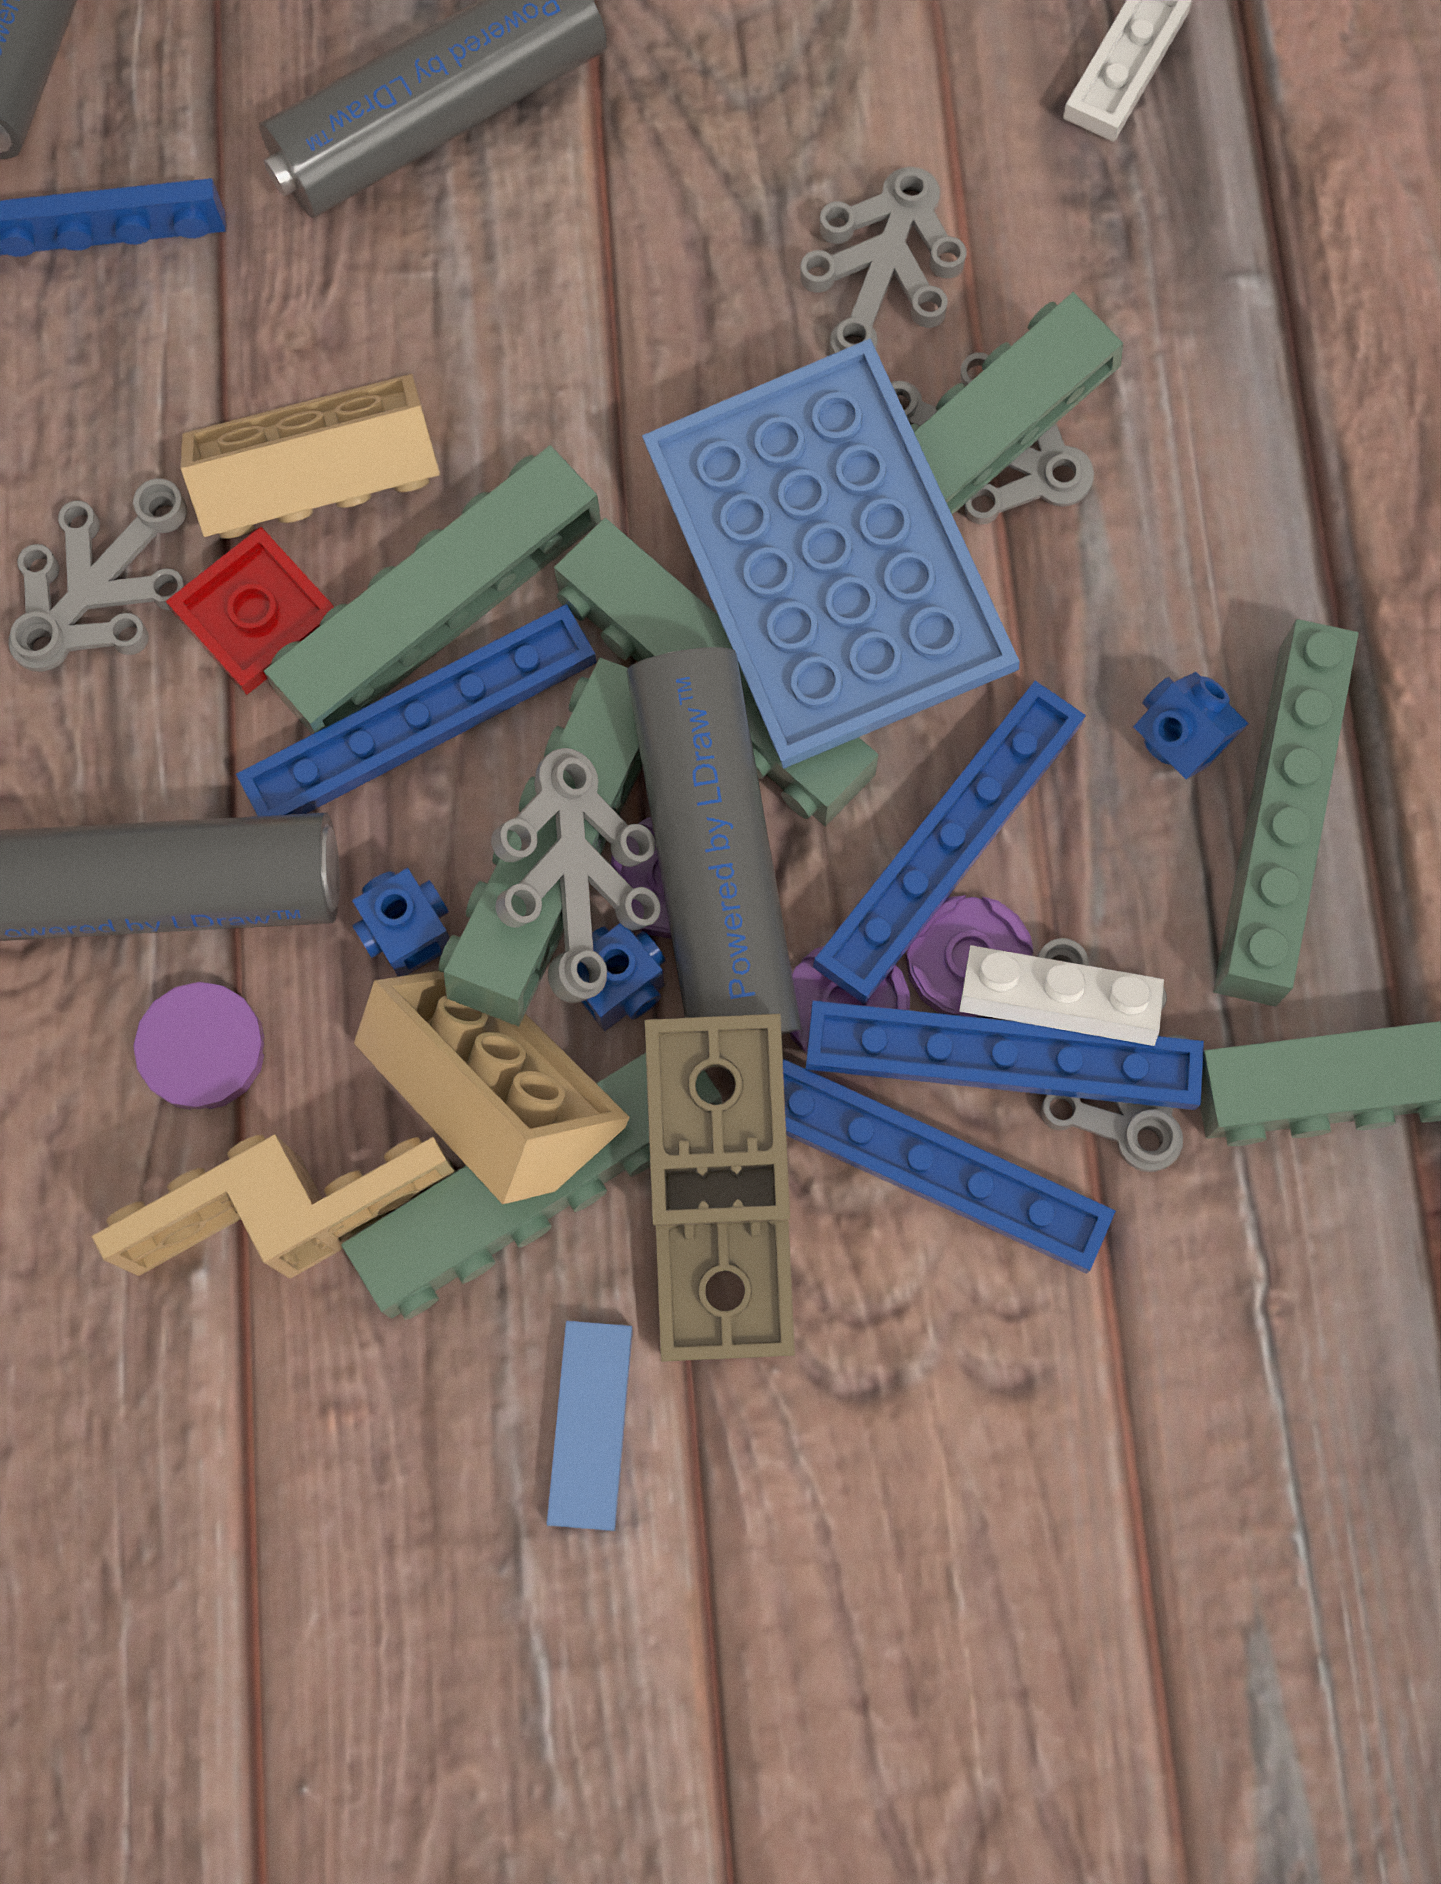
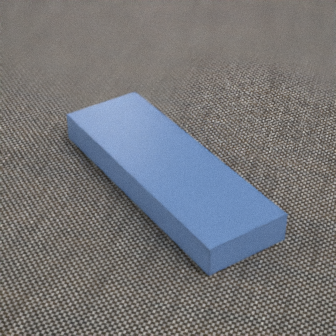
[547,1321,633,1531]

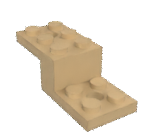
[92,1134,456,1279]

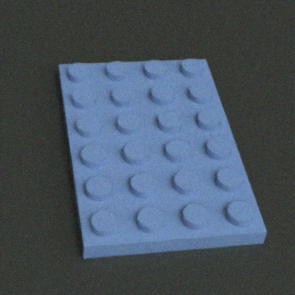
[642,338,1020,769]

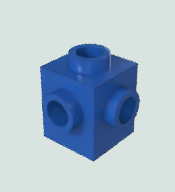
[1133,672,1249,780]
[352,868,450,977]
[577,923,666,1032]

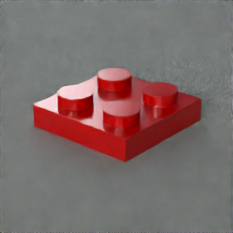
[166,526,334,695]

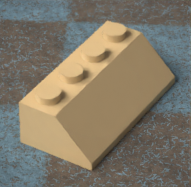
[181,374,440,538]
[354,971,630,1204]

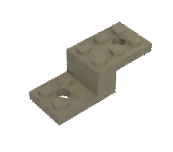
[645,1014,795,1362]

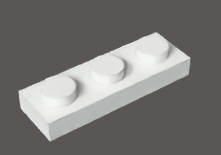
[1063,0,1192,142]
[959,945,1164,1046]

